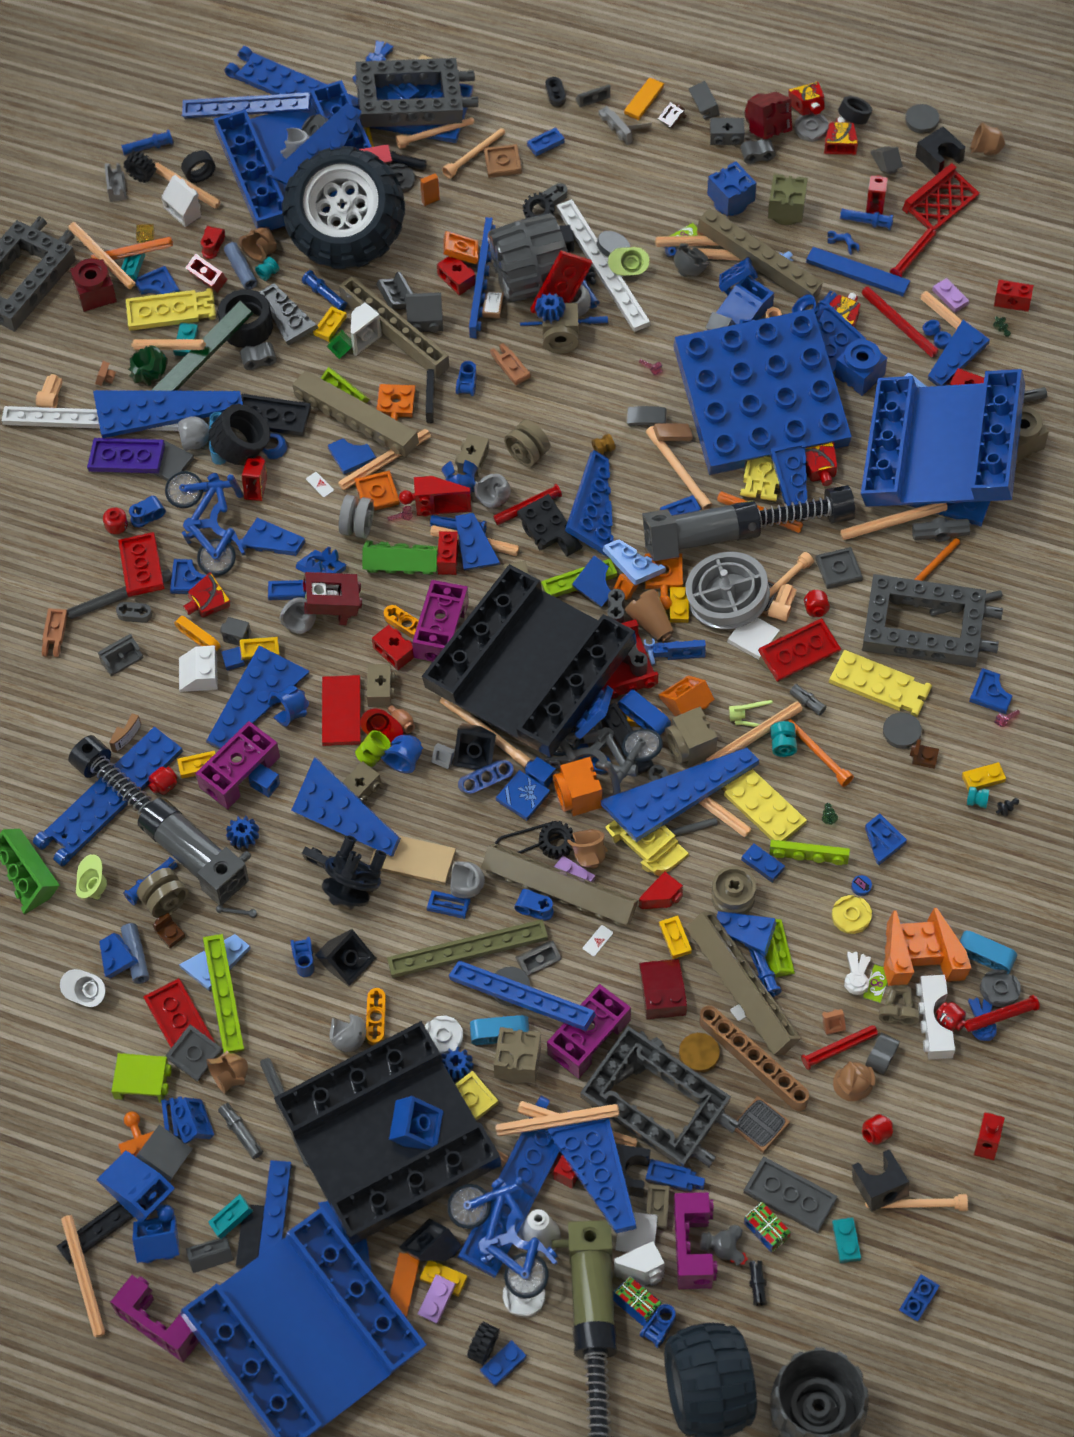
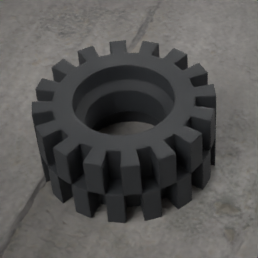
[123,151,157,183]
[523,192,555,218]
[539,821,574,859]
[467,1321,500,1365]

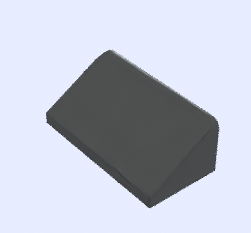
[576,84,610,107]
[515,941,561,976]
[186,1236,233,1273]

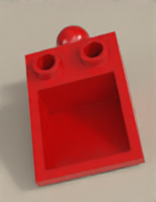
[399,476,472,516]

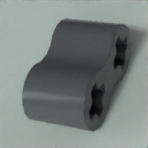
[740,138,776,164]
[240,342,277,370]
[607,589,625,623]
[623,644,648,676]
[865,1032,900,1075]

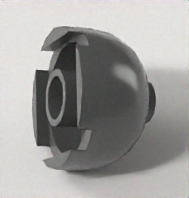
[674,243,710,277]

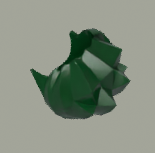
[128,345,168,386]

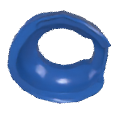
[792,294,816,313]
[262,433,288,459]

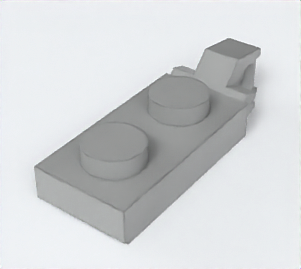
[599,106,633,145]

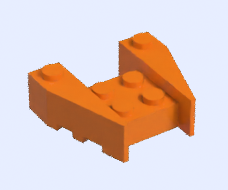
[884,908,971,986]

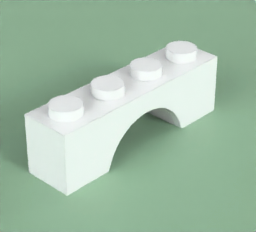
[916,975,955,1059]

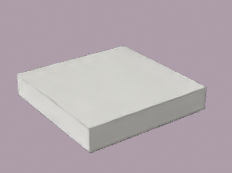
[728,618,780,659]

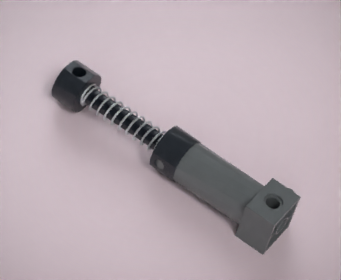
[642,485,856,561]
[68,735,251,906]

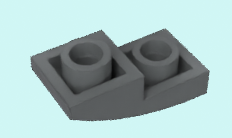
[627,406,667,427]

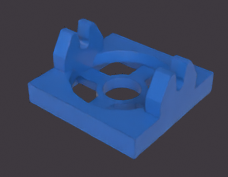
[719,257,758,295]
[296,546,347,573]

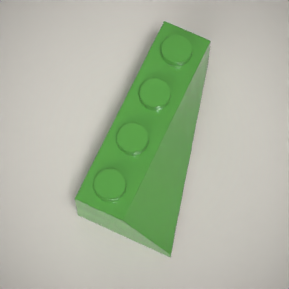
[362,540,438,575]
[0,828,60,914]

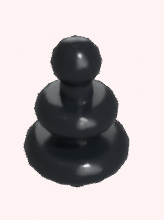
[585,266,596,285]
[996,798,1019,817]

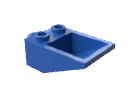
[96,1151,175,1224]

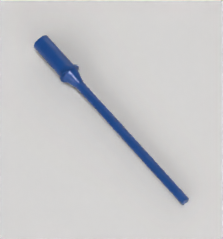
[520,316,608,326]

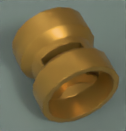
[591,433,616,455]

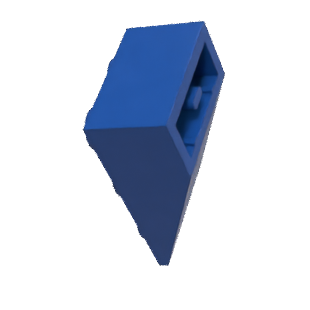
[716,276,774,324]

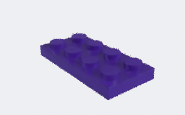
[87,438,165,473]

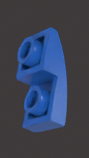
[899,1274,940,1322]

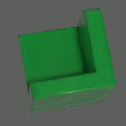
[327,329,352,359]

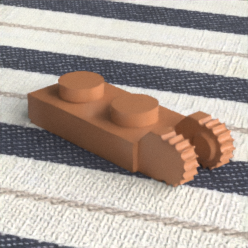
[490,343,530,386]
[42,608,68,657]

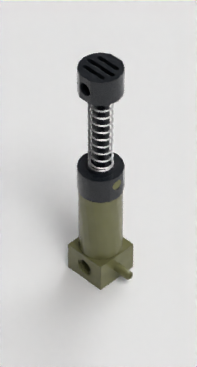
[552,1220,617,1437]

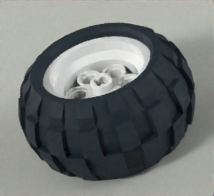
[282,146,405,270]

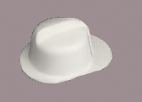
[60,969,106,1007]

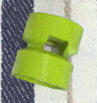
[355,730,391,767]

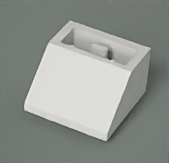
[162,175,201,227]

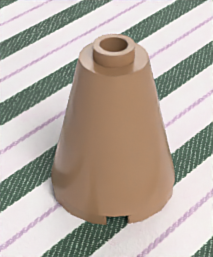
[625,589,673,642]

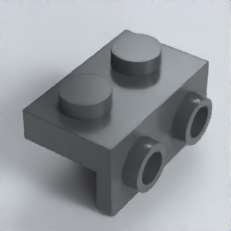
[376,272,413,309]

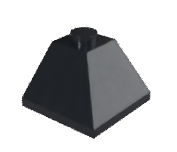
[453,723,496,770]
[315,929,376,986]
[399,1218,462,1261]

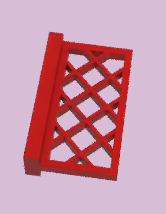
[902,163,980,231]

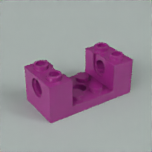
[412,580,469,662]
[196,721,280,810]
[547,984,631,1079]
[674,1192,717,1289]
[110,1275,200,1363]

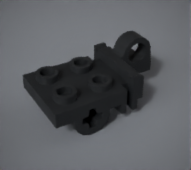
[517,494,583,557]

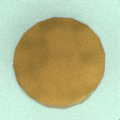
[679,1032,720,1073]

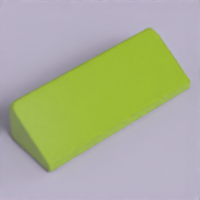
[321,367,370,403]
[765,919,795,978]

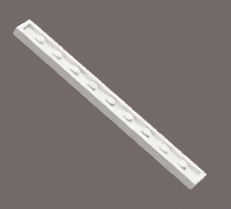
[556,199,650,332]
[2,406,179,431]

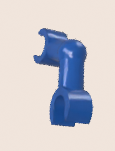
[827,231,859,255]

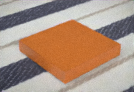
[443,231,478,264]
[355,470,400,511]

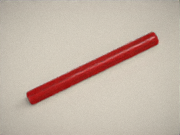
[862,286,939,358]

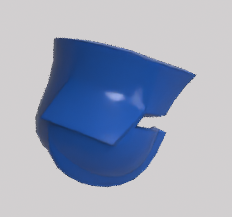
[441,460,478,494]
[268,685,309,727]
[381,735,423,773]

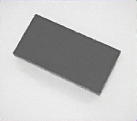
[743,1156,838,1234]

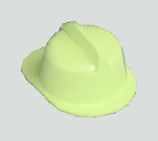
[608,247,649,276]
[76,854,107,900]

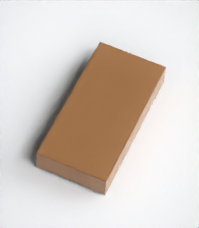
[653,424,693,441]

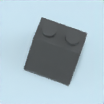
[406,292,443,332]

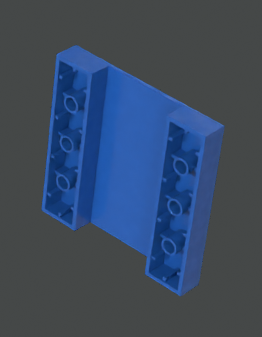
[213,80,372,230]
[673,309,852,475]
[861,369,1025,507]
[180,1207,426,1437]

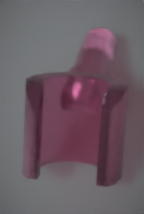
[639,359,663,375]
[387,506,413,521]
[994,709,1020,727]

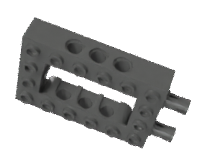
[355,58,478,127]
[0,216,76,332]
[862,574,1003,667]
[580,1026,740,1168]

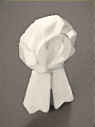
[844,952,871,995]

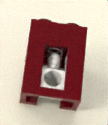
[302,572,362,626]

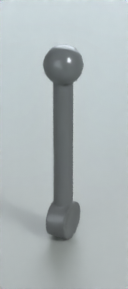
[216,905,257,918]

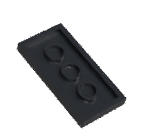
[241,393,311,436]

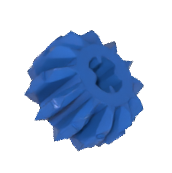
[535,292,565,323]
[226,816,259,850]
[441,1046,474,1083]

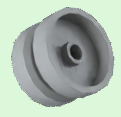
[339,494,374,539]

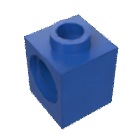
[525,757,556,788]
[248,764,280,798]

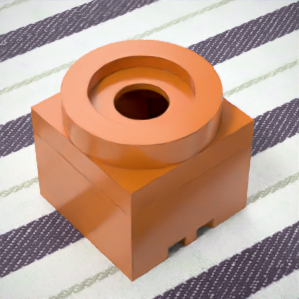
[553,757,602,816]

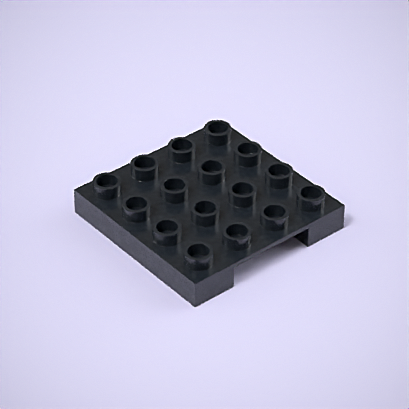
[422,564,637,758]
[274,1021,502,1245]

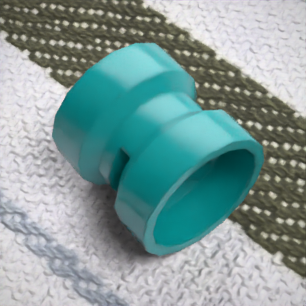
[255,257,280,281]
[967,786,989,808]

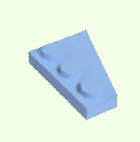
[603,539,666,585]
[179,934,250,991]

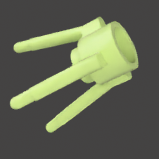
[729,700,773,727]

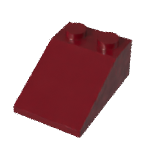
[639,959,687,1020]

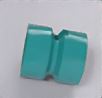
[770,721,797,757]

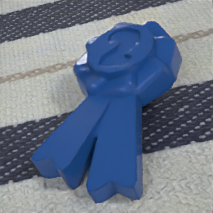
[366,40,393,61]
[968,998,997,1041]

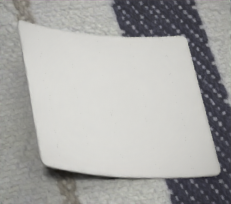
[616,1212,658,1252]

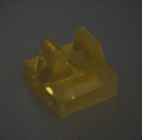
[136,224,154,243]

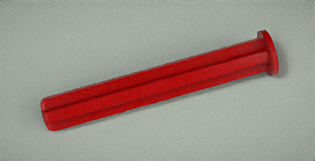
[890,228,936,277]
[493,484,562,525]
[964,995,1040,1032]
[801,1025,878,1070]

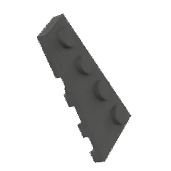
[259,283,318,345]

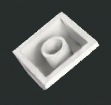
[351,303,382,356]
[179,645,218,692]
[614,1241,665,1286]

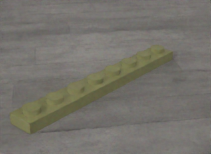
[387,919,548,978]

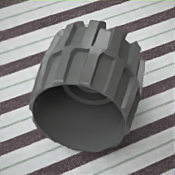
[488,213,567,302]
[770,1347,869,1437]

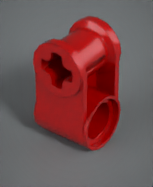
[200,226,225,259]

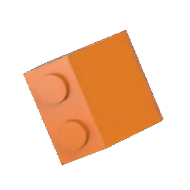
[658,675,715,717]

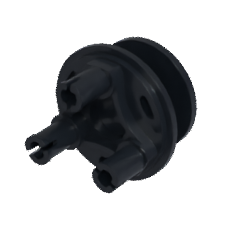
[322,835,387,910]

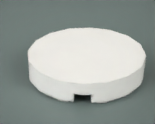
[425,1016,463,1055]
[503,1275,545,1318]

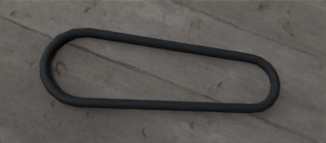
[495,821,563,854]

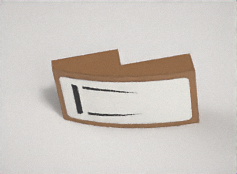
[482,292,504,318]
[109,713,141,753]

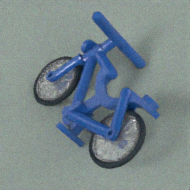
[165,471,247,576]
[447,1177,558,1299]

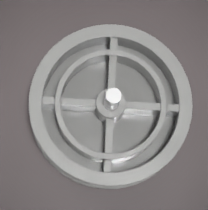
[685,552,770,629]

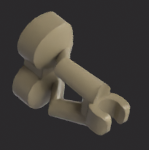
[879,985,919,1026]

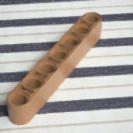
[699,1005,809,1111]

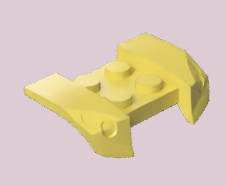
[605,820,689,876]

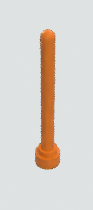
[914,538,960,581]
[787,719,854,787]

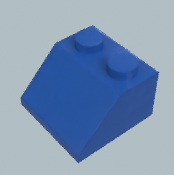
[389,1096,443,1149]
[132,1214,179,1263]

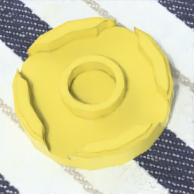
[832,895,872,934]

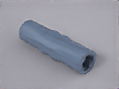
[224,242,257,290]
[121,923,150,984]

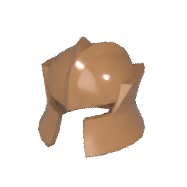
[970,122,1005,155]
[239,227,277,262]
[567,829,608,869]
[206,1050,248,1095]
[833,1061,875,1101]

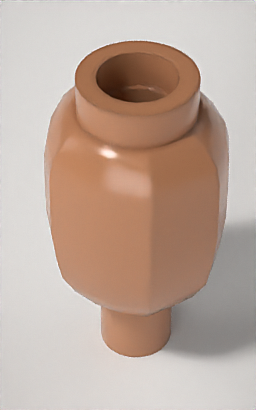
[387,705,415,733]

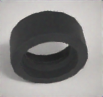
[838,96,872,125]
[181,150,216,183]

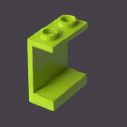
[111,1053,172,1103]

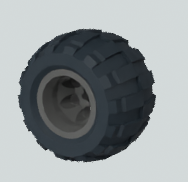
[664,1322,757,1437]

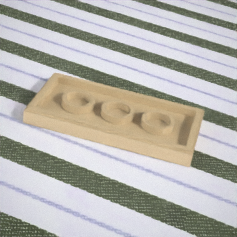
[369,835,456,885]

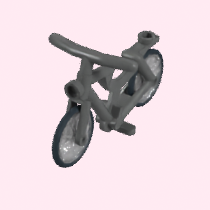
[546,721,663,796]

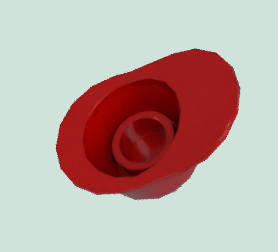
[360,708,403,747]

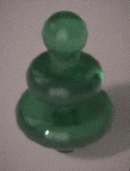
[993,316,1011,337]
[822,803,838,825]

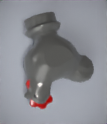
[700,1225,748,1266]

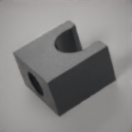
[915,126,966,175]
[615,1143,651,1198]
[852,1149,909,1212]

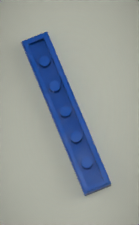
[806,247,910,297]

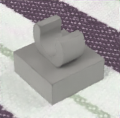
[431,743,455,769]

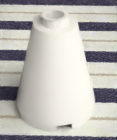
[518,1210,560,1257]

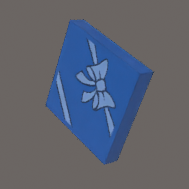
[496,770,550,821]

